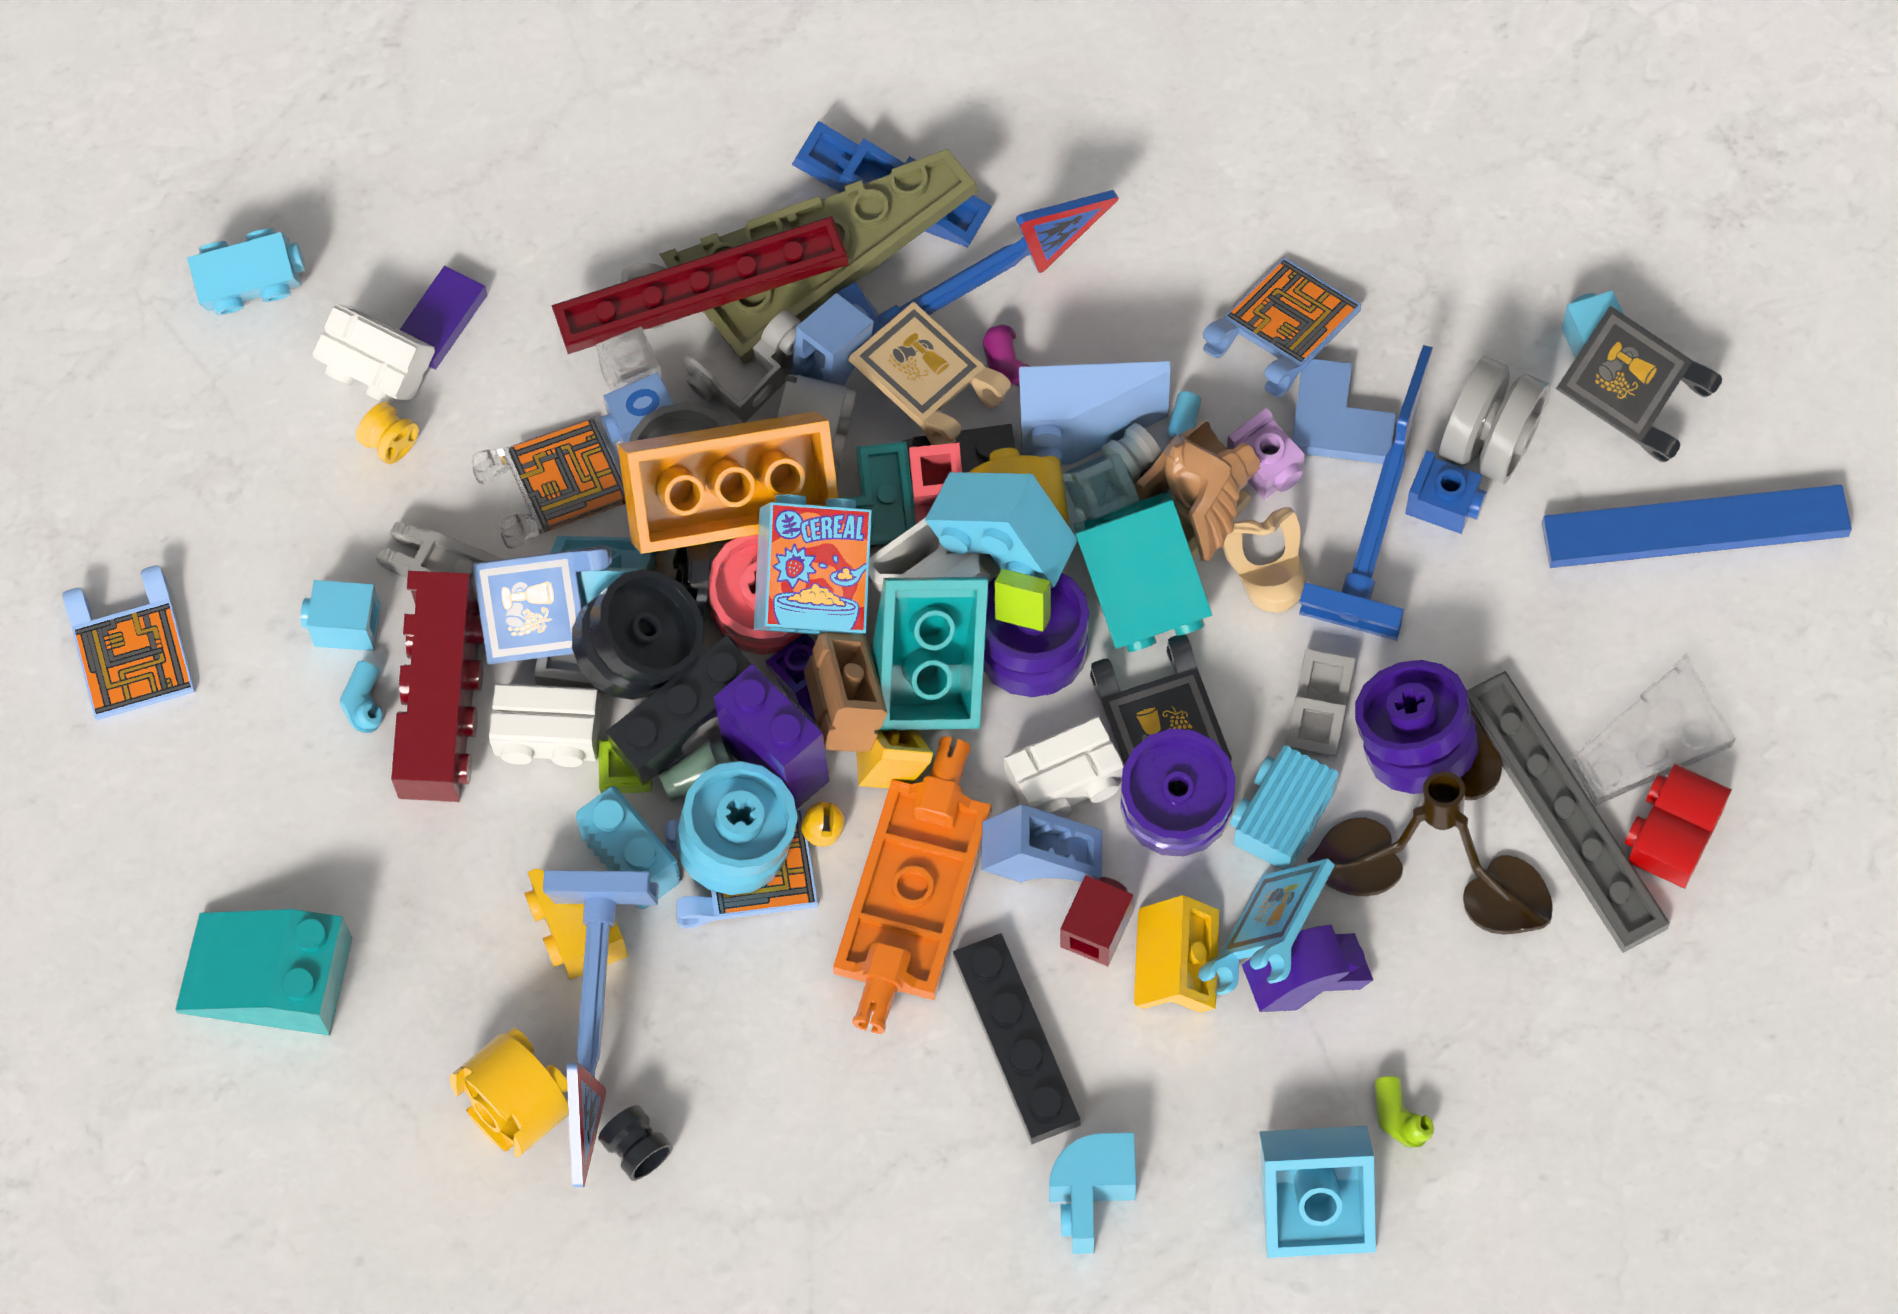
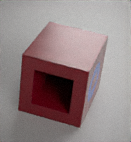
[1060,875,1134,967]

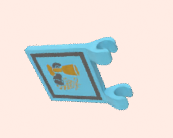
[1198,858,1335,995]

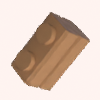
[804,632,888,753]

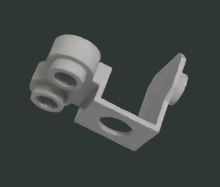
[683,310,801,423]

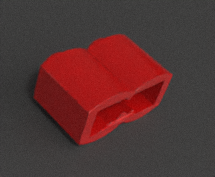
[1624,763,1732,889]

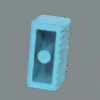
[1230,745,1339,870]
[576,786,682,909]

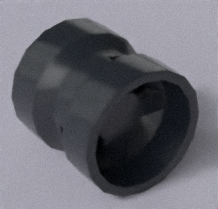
[598,1105,673,1181]

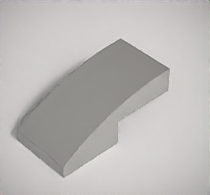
[1286,649,1356,757]

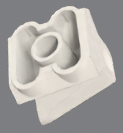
[868,518,991,593]

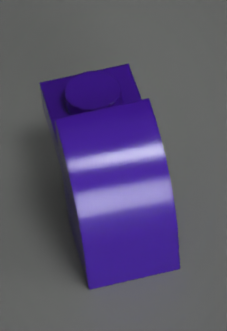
[1242,925,1373,1012]

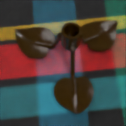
[1307,712,1553,935]

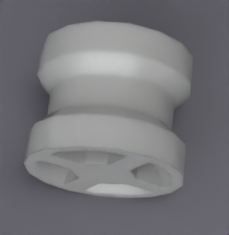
[1102,423,1162,487]

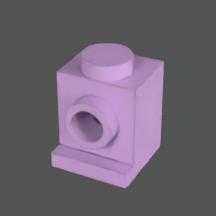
[1227,408,1305,500]

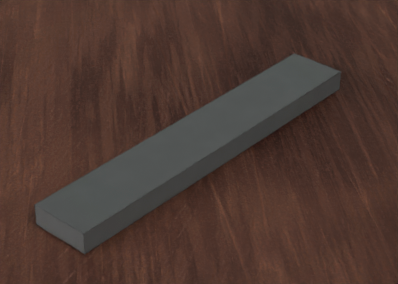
[1467,671,1670,953]

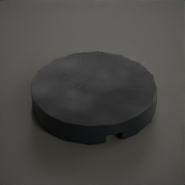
[672,543,710,618]

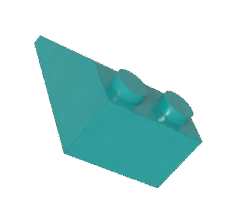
[871,577,988,730]
[175,909,353,1036]

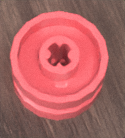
[708,534,803,655]

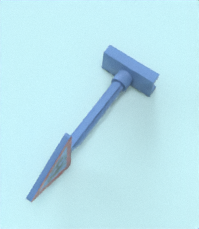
[543,870,659,1187]

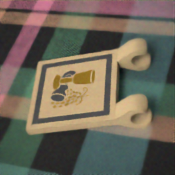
[848,301,1011,445]

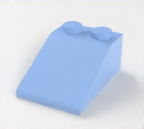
[1019,361,1170,465]

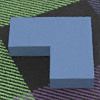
[1292,359,1396,464]

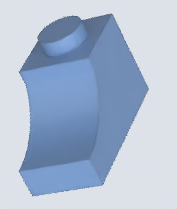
[792,293,874,386]
[981,804,1102,882]

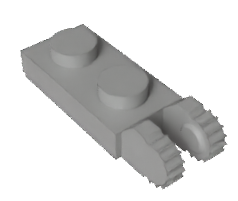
[376,522,503,601]

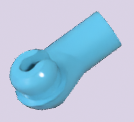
[1168,391,1201,439]
[340,661,384,733]

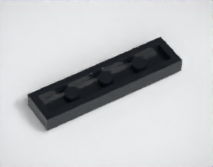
[953,933,1081,1145]

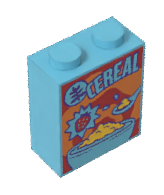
[754,495,872,635]

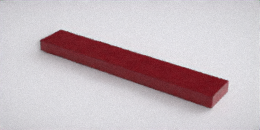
[552,216,849,354]

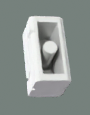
[313,304,435,405]
[489,683,602,767]
[1004,716,1123,817]

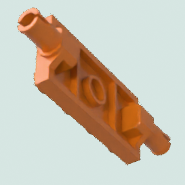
[833,736,992,1034]

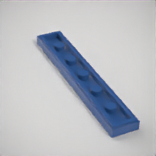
[1542,485,1852,568]

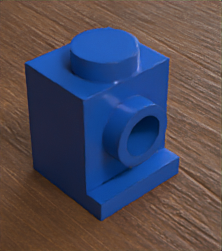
[1405,450,1487,534]

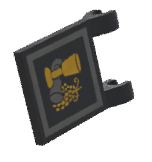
[1556,306,1722,463]
[1090,634,1232,765]

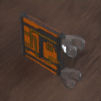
[472,417,626,549]

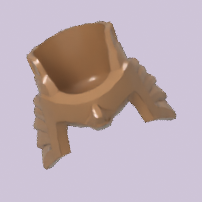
[1128,420,1260,561]

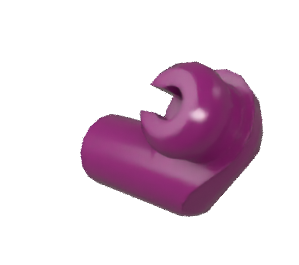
[983,324,1032,387]

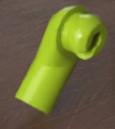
[1375,1076,1434,1148]

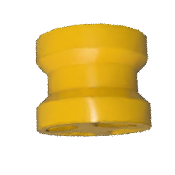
[356,402,419,464]

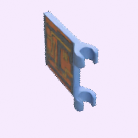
[1203,257,1361,397]

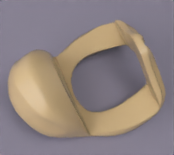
[1223,507,1306,613]

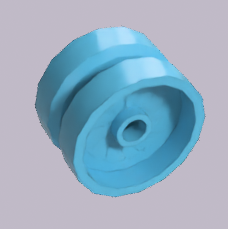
[675,761,798,895]

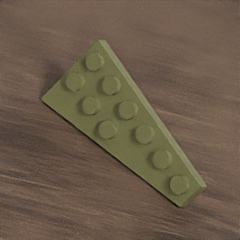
[659,149,979,365]

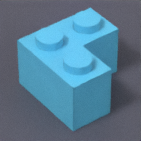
[925,472,1078,588]

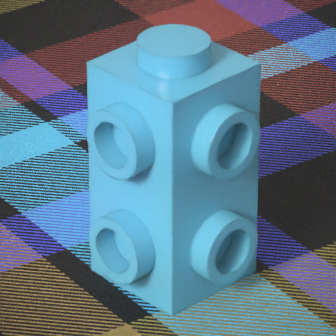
[187,228,306,315]

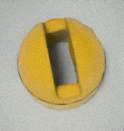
[801,802,845,847]

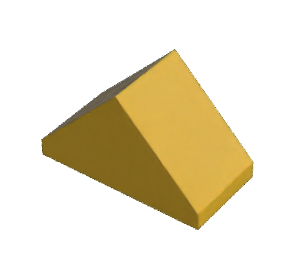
[856,730,933,789]

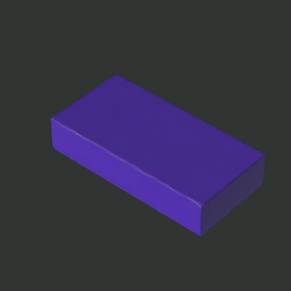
[399,265,487,370]

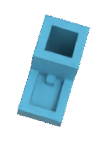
[1049,1133,1136,1254]

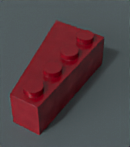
[391,571,484,802]

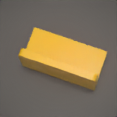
[1134,895,1220,1013]

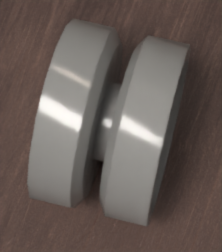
[1439,356,1550,484]

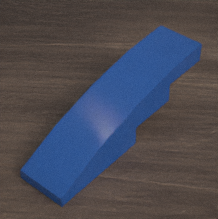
[792,121,992,247]

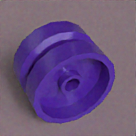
[983,573,1089,697]
[1355,660,1479,794]
[1120,729,1236,857]

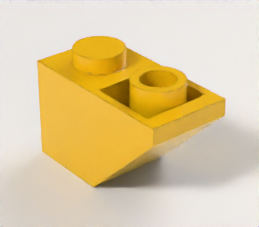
[524,868,628,980]

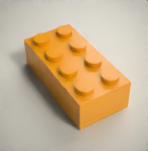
[617,411,839,554]

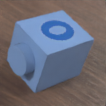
[600,372,674,444]

